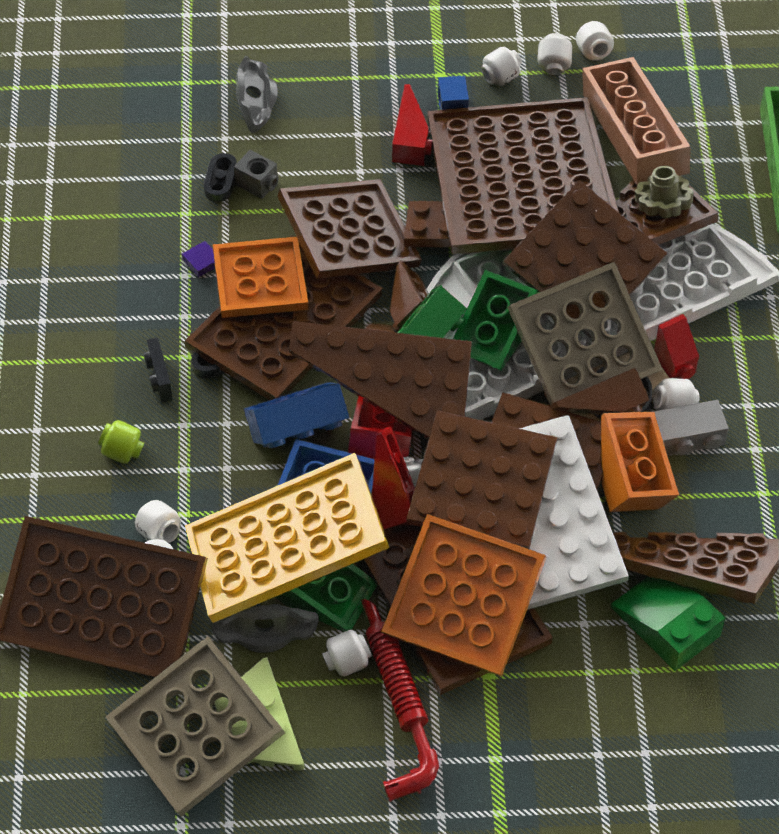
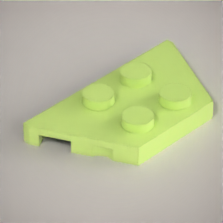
[214,657,304,771]

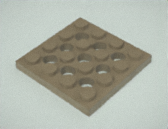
[507,262,663,404]
[106,636,285,816]

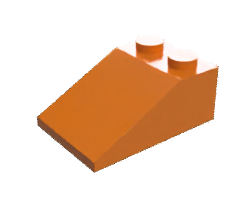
[601,412,679,512]

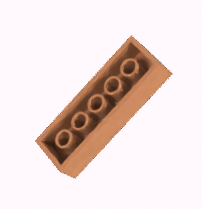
[583,57,690,185]

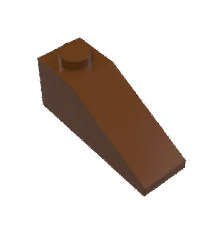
[390,260,429,332]
[548,368,650,415]

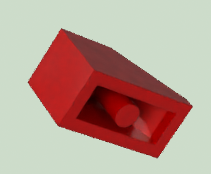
[654,314,699,379]

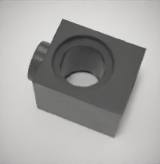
[234,150,279,199]

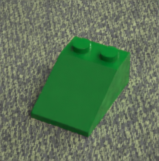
[453,270,539,371]
[275,564,377,632]
[610,576,725,671]

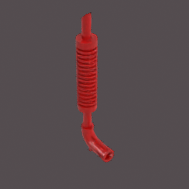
[361,599,439,802]

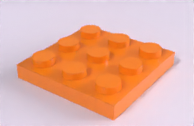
[213,237,308,318]

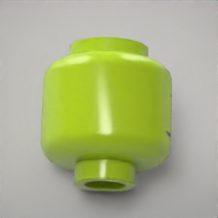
[98,420,145,464]

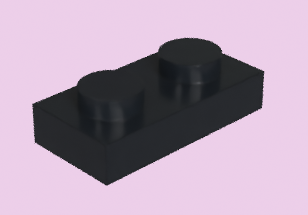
[143,337,173,403]

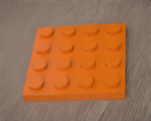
[381,514,547,677]

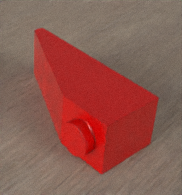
[392,84,433,166]
[372,426,415,530]

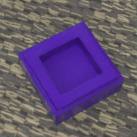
[182,241,215,278]

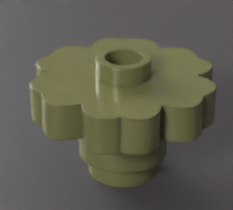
[635,166,693,218]

